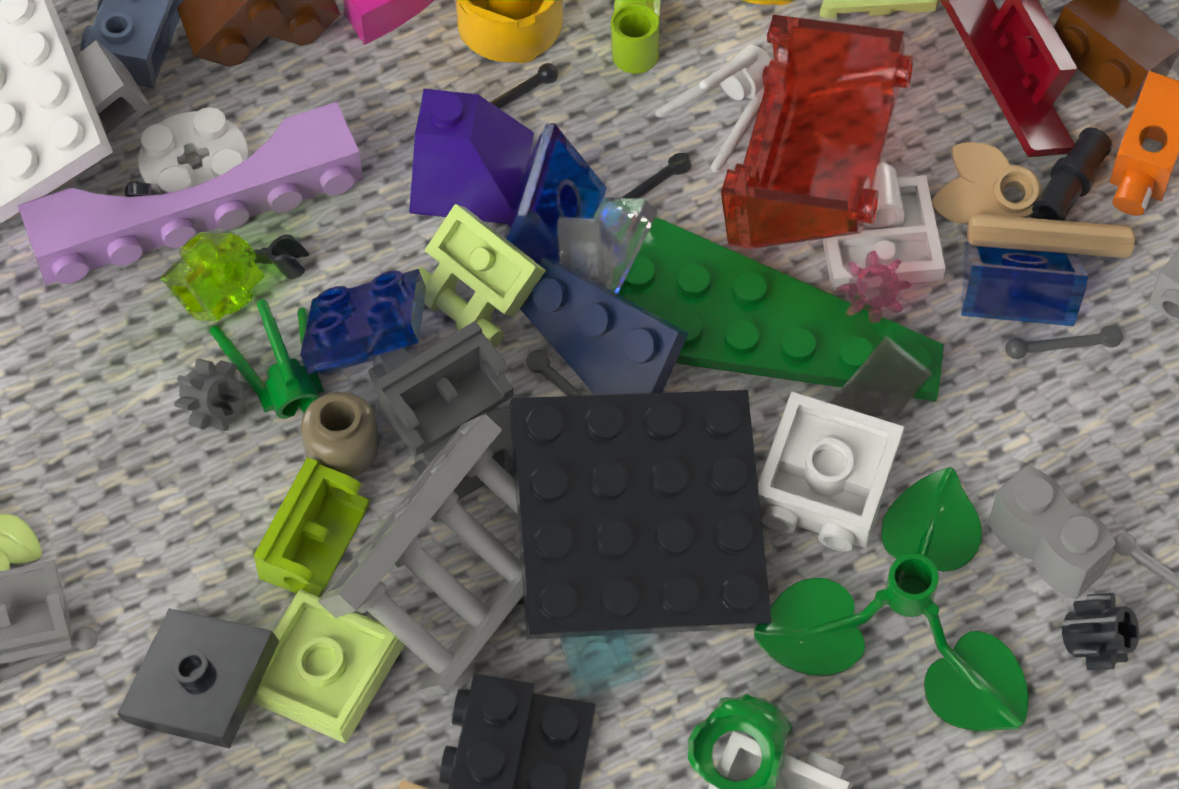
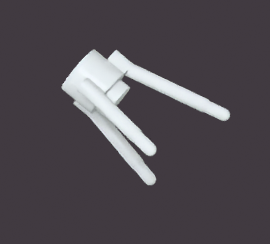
[655,45,776,172]

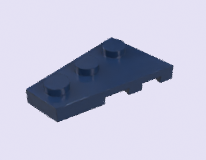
[520,258,689,395]

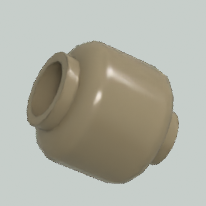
[300,392,380,477]

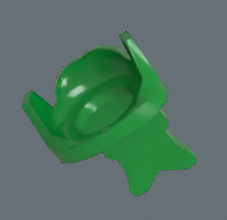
[688,694,792,789]

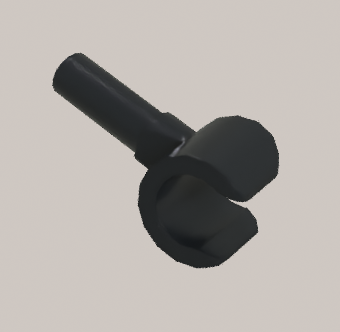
[227,234,310,279]

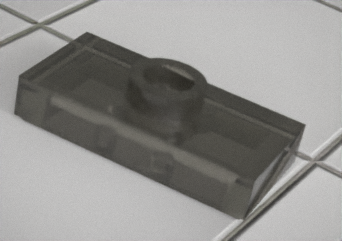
[830,336,932,423]

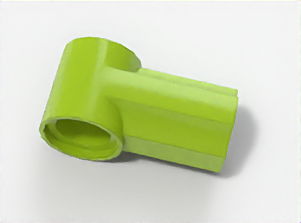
[611,0,661,74]

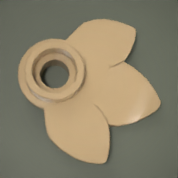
[932,142,1042,248]

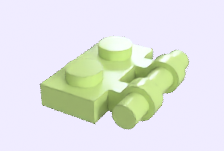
[408,204,546,347]

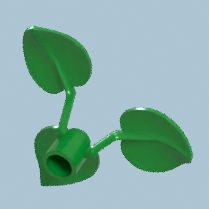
[754,467,1028,731]

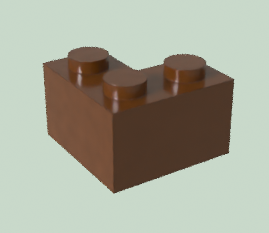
[177,0,341,67]

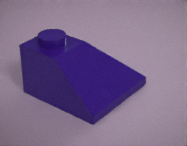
[409,89,534,225]

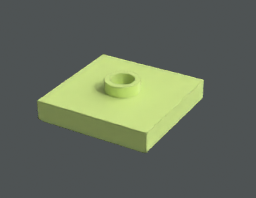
[252,589,405,744]

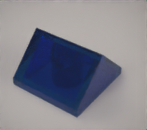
[504,123,607,274]
[961,241,1088,326]

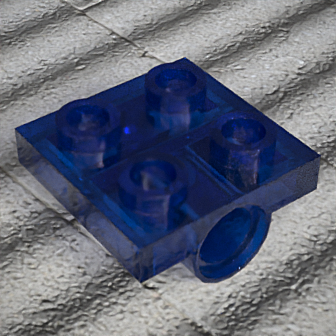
[300,268,426,375]

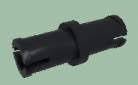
[1032,127,1112,221]

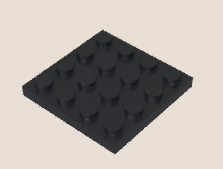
[509,390,772,640]

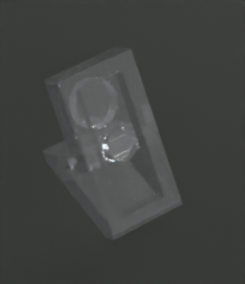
[557,197,657,294]

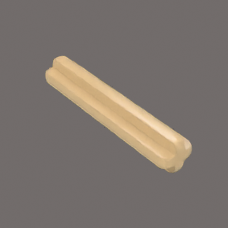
[967,214,1135,258]

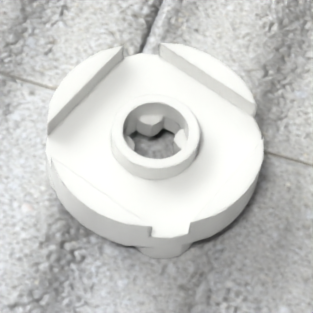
[138,107,249,195]

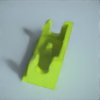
[253,457,370,597]

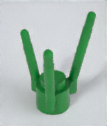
[210,299,325,419]

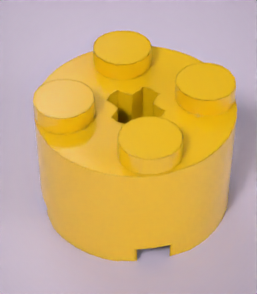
[456,0,563,63]

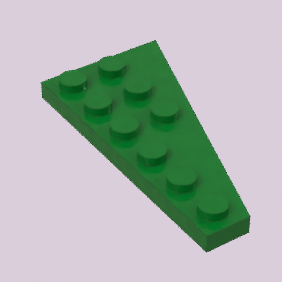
[607,202,944,402]

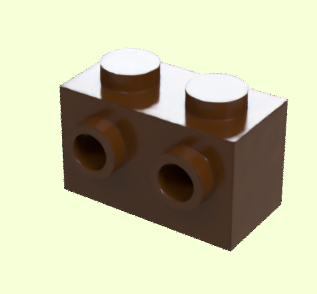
[1054,0,1179,109]

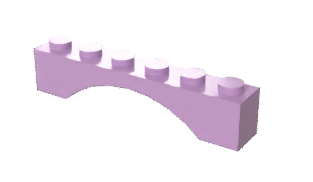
[18,102,363,285]

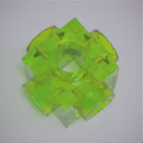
[160,232,265,321]

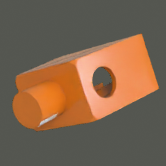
[1109,71,1179,216]

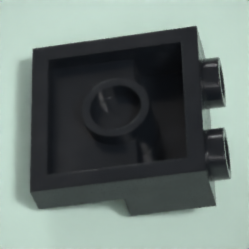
[439,673,596,789]

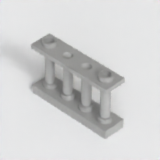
[318,414,523,698]

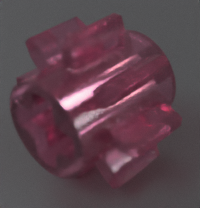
[836,251,911,323]

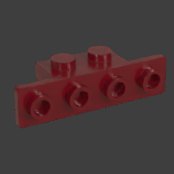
[940,0,1078,157]

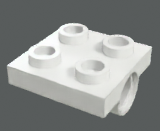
[815,163,946,291]

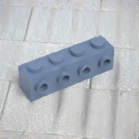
[81,0,183,89]

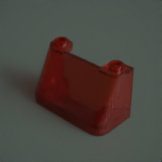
[721,14,913,249]

